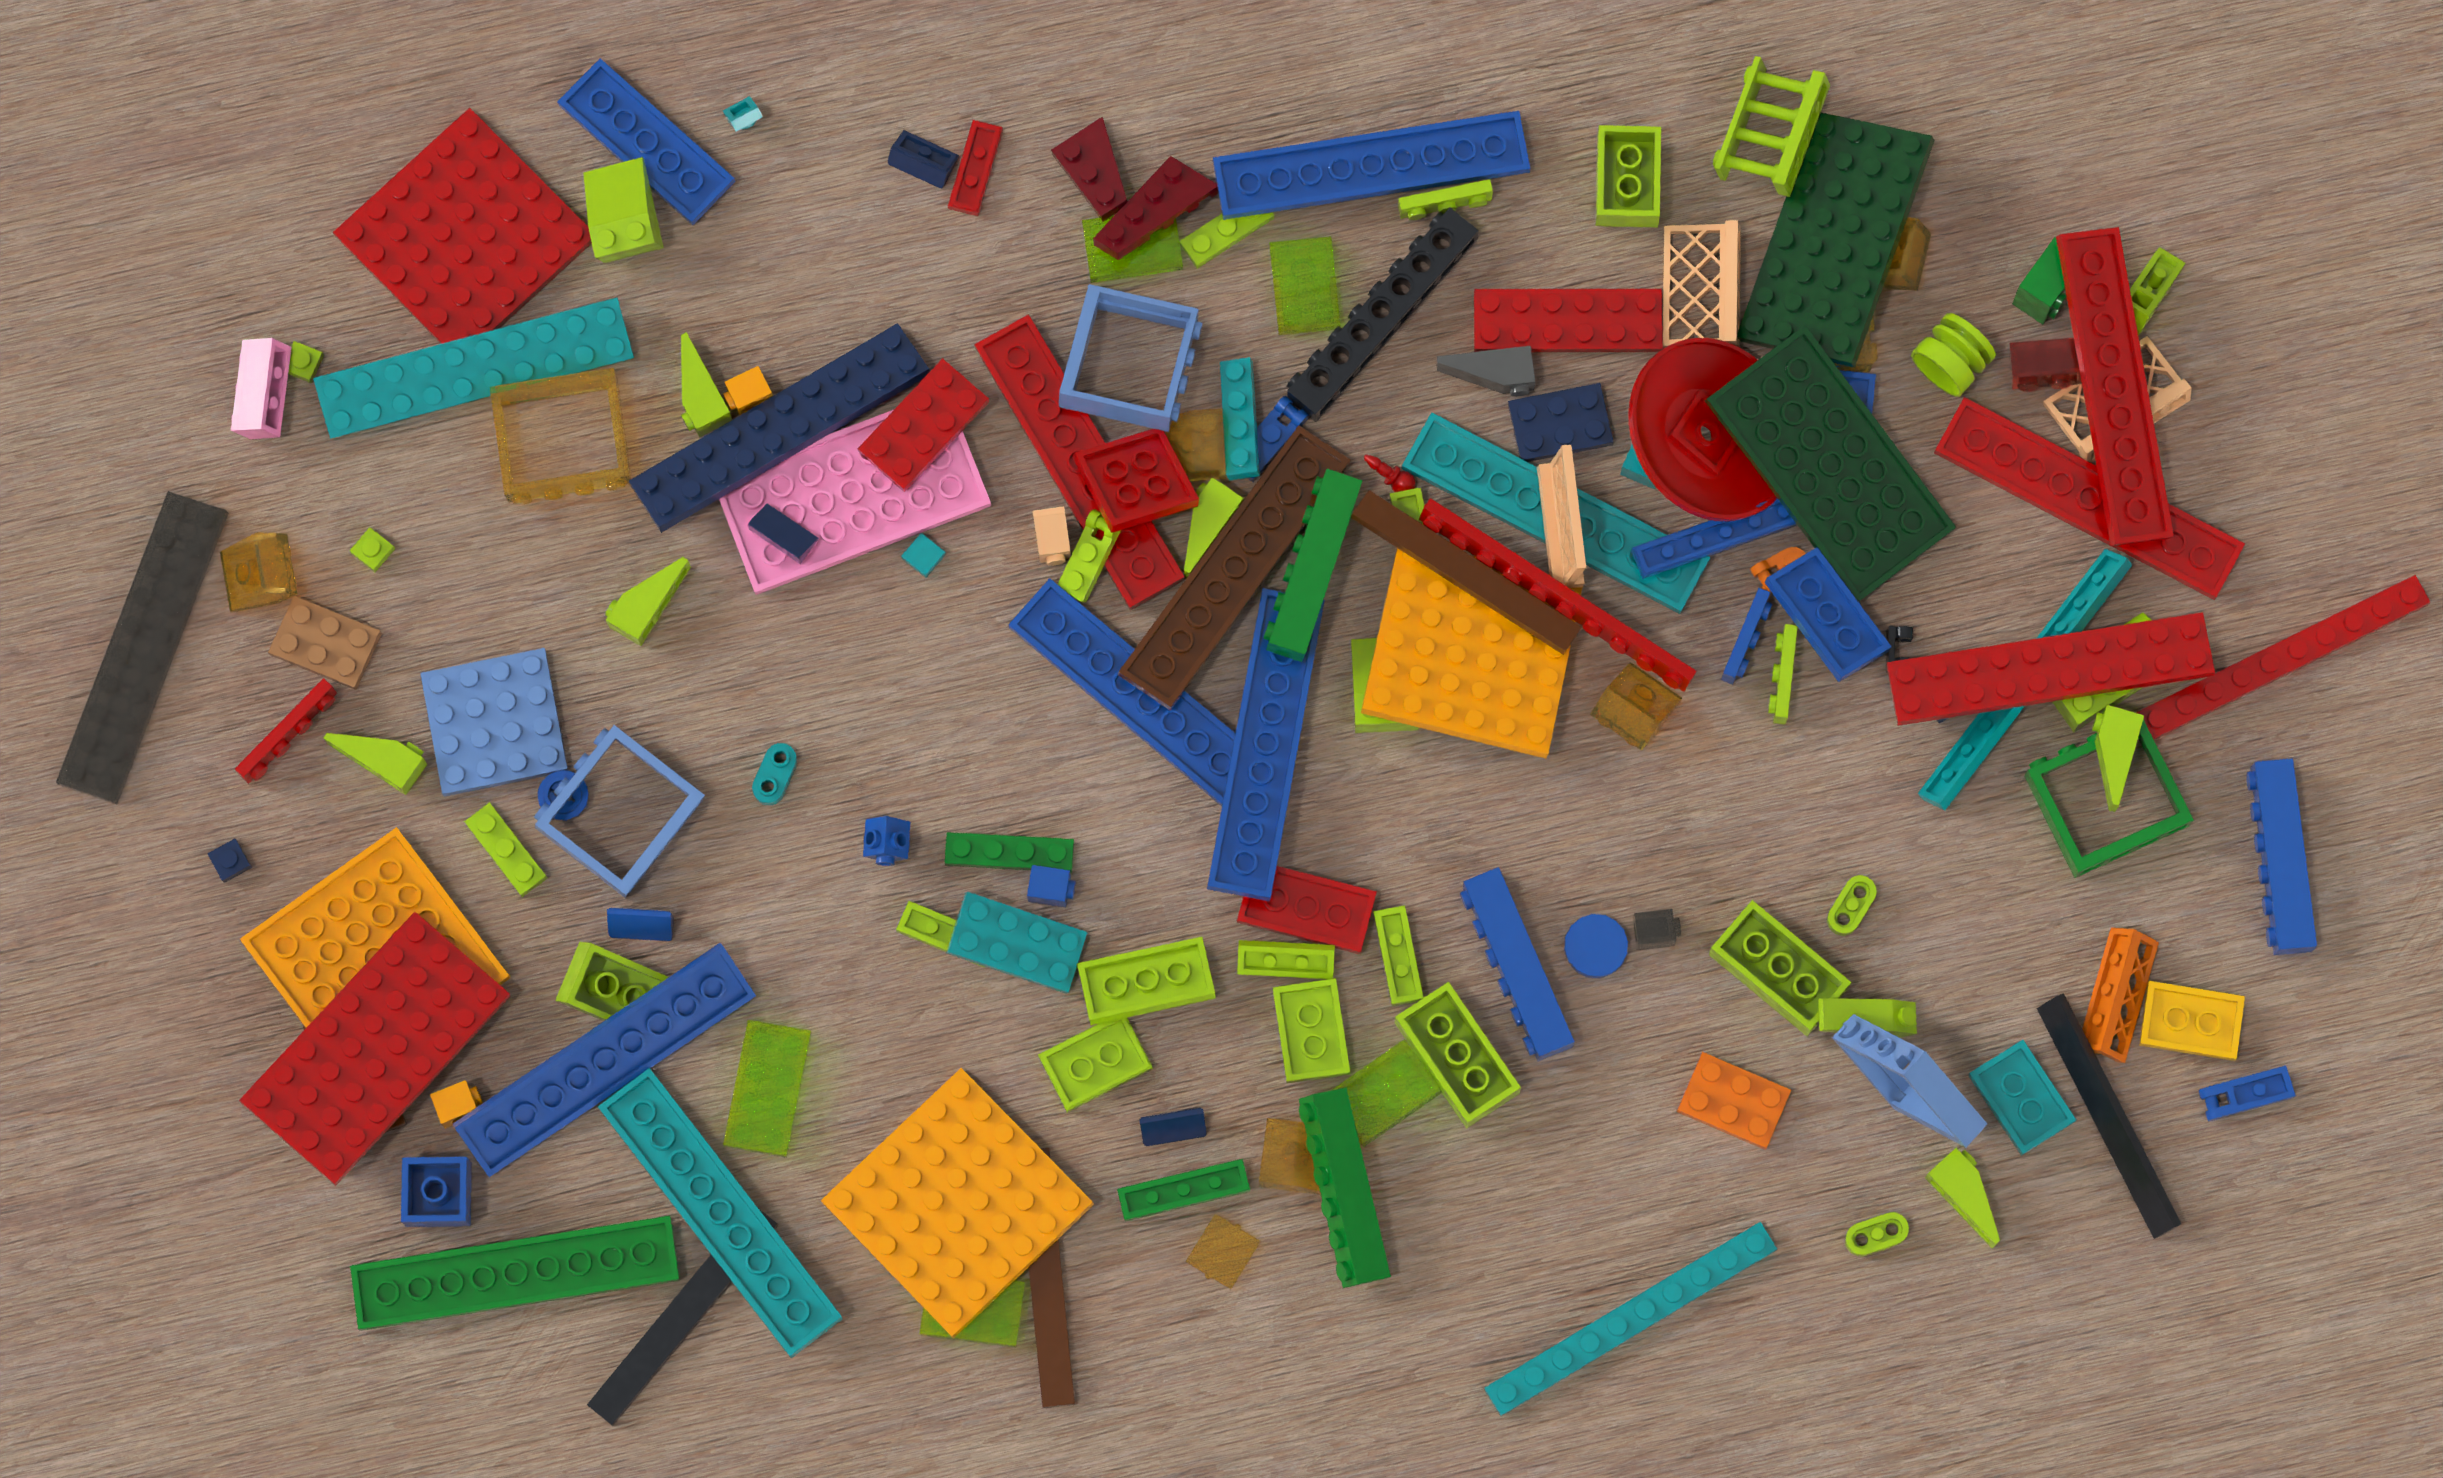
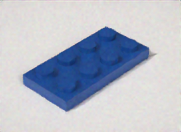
[1764,547,1892,682]

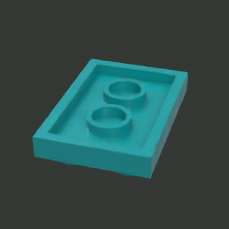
[1968,1040,2077,1156]

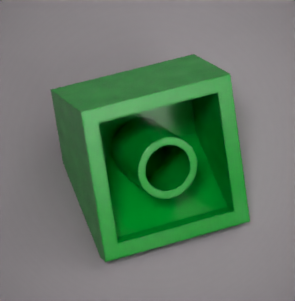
[2012,237,2067,325]

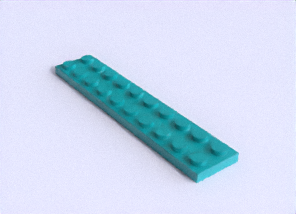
[313,297,634,439]
[1402,412,1710,614]
[598,1068,843,1358]

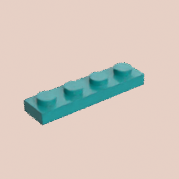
[1220,357,1260,481]

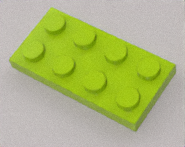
[1077,937,1216,1025]

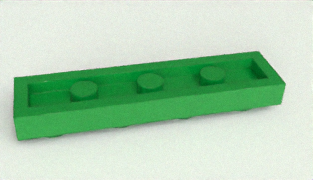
[945,832,1074,873]
[1117,1159,1250,1222]

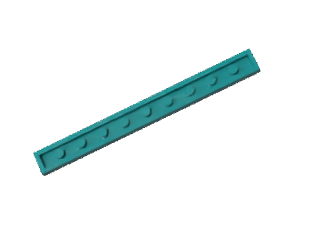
[1918,549,2132,811]
[1484,1222,1777,1417]

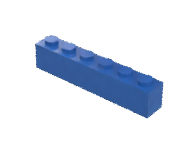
[2246,758,2317,955]
[1460,867,1575,1062]

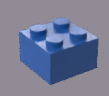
[401,1157,472,1227]

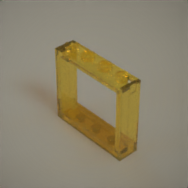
[490,368,632,505]

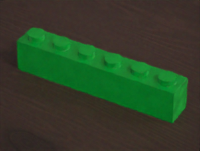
[1263,469,1363,662]
[1298,1087,1391,1288]

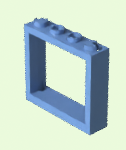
[1059,284,1203,432]
[534,725,705,898]
[1832,1014,1987,1148]

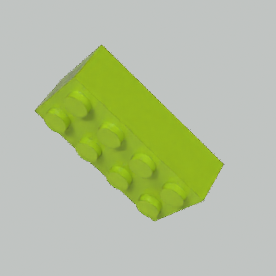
[1709,900,1851,1037]
[1395,982,1521,1129]

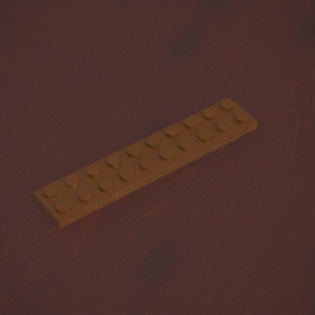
[1118,425,1350,710]

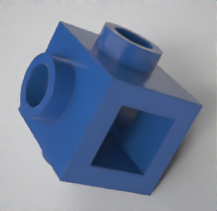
[863,816,911,866]

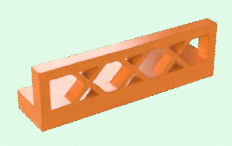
[2082,927,2159,1063]

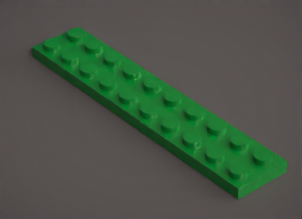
[350,1216,680,1331]

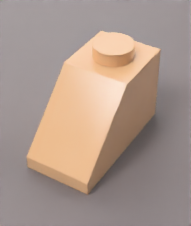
[1033,506,1071,566]

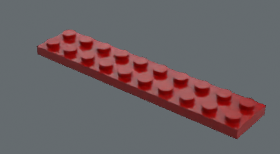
[2056,227,2174,546]
[974,314,1185,610]
[1934,397,2245,600]
[1887,612,2215,726]

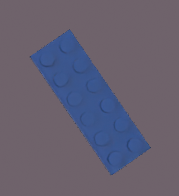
[557,58,736,226]

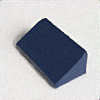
[888,130,959,188]
[747,504,819,564]
[1139,1108,1207,1146]

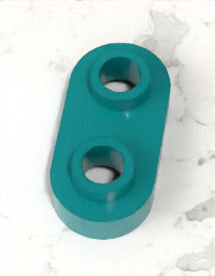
[752,743,797,805]

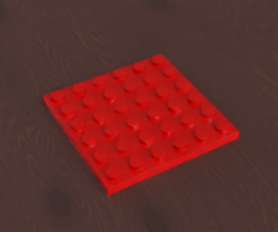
[333,107,592,344]

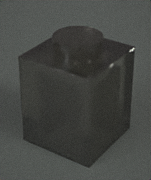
[1633,909,1681,950]

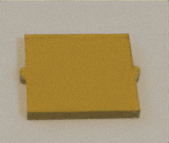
[1185,1214,1260,1290]

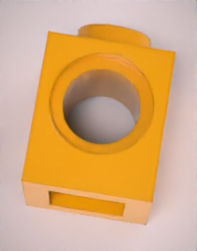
[723,366,773,415]
[430,1080,483,1129]

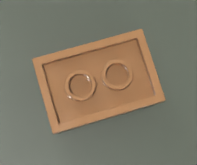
[268,596,382,690]

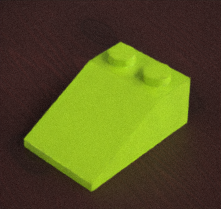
[583,157,664,263]
[1351,638,1419,733]
[555,942,668,1021]

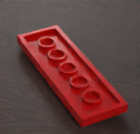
[1474,289,1663,352]

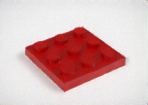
[1074,429,1199,533]

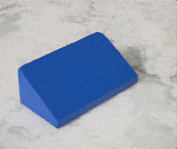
[607,908,674,941]

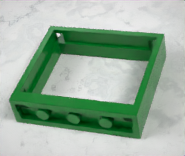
[2024,719,2194,878]

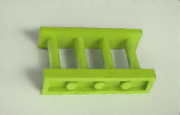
[1713,56,1830,197]

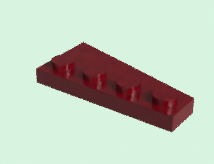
[1093,156,1218,260]

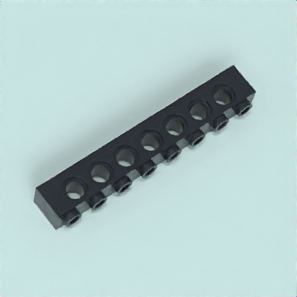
[1287,207,1479,422]

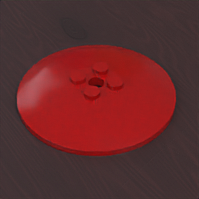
[1628,338,1777,521]

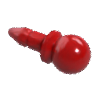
[1364,454,1416,492]

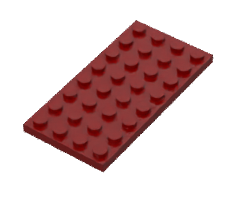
[239,911,511,1186]

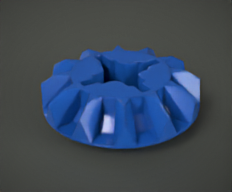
[538,770,589,821]

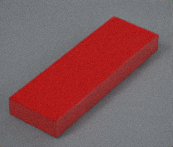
[948,120,1003,216]

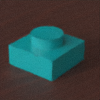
[723,96,763,132]

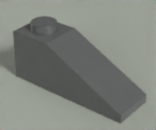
[1436,346,1535,397]

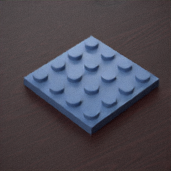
[420,648,568,797]

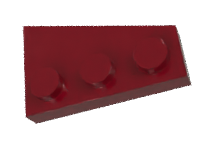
[1051,117,1127,222]

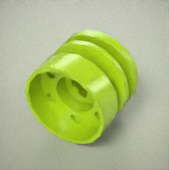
[1911,313,1996,397]

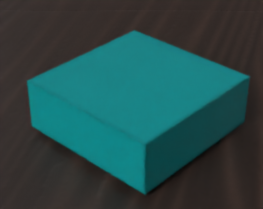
[901,533,946,578]

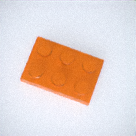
[1677,1052,1791,1150]

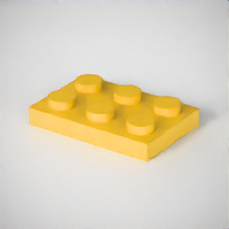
[2139,981,2245,1061]

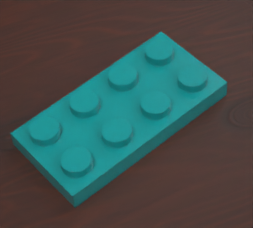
[946,892,1088,994]

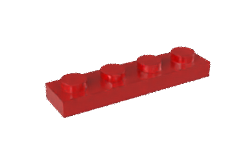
[235,678,337,784]

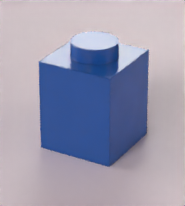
[1027,865,1076,908]

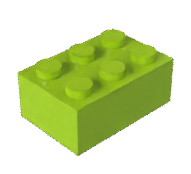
[1595,125,1661,228]

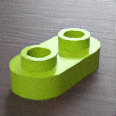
[1827,875,1877,936]
[1845,1212,1909,1257]

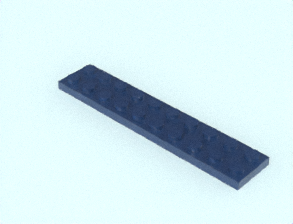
[629,323,930,533]

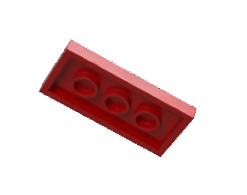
[857,358,990,492]
[1237,866,1377,955]

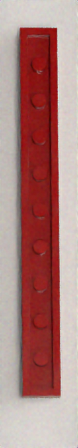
[1419,498,1697,692]
[2136,575,2430,740]

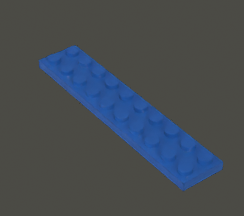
[1213,111,1531,220]
[1008,578,1235,806]
[1207,588,1325,901]
[453,943,756,1177]

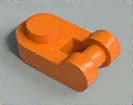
[1750,547,1806,596]

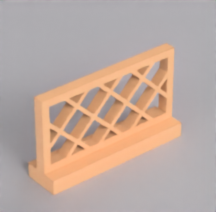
[1663,220,1741,348]
[2043,336,2192,463]
[1537,445,1586,588]

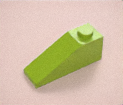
[2130,247,2186,336]
[681,332,732,438]
[1184,477,1243,579]
[605,557,691,646]
[2092,705,2144,812]
[323,733,427,795]
[1818,998,1917,1038]
[1925,1148,2000,1249]

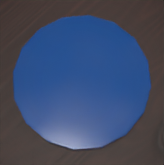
[1564,914,1628,979]

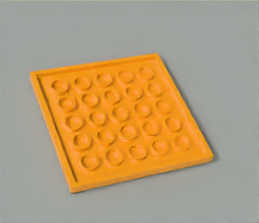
[1361,548,1583,759]
[240,827,510,1028]
[821,1068,1094,1339]

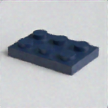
[1508,383,1613,462]

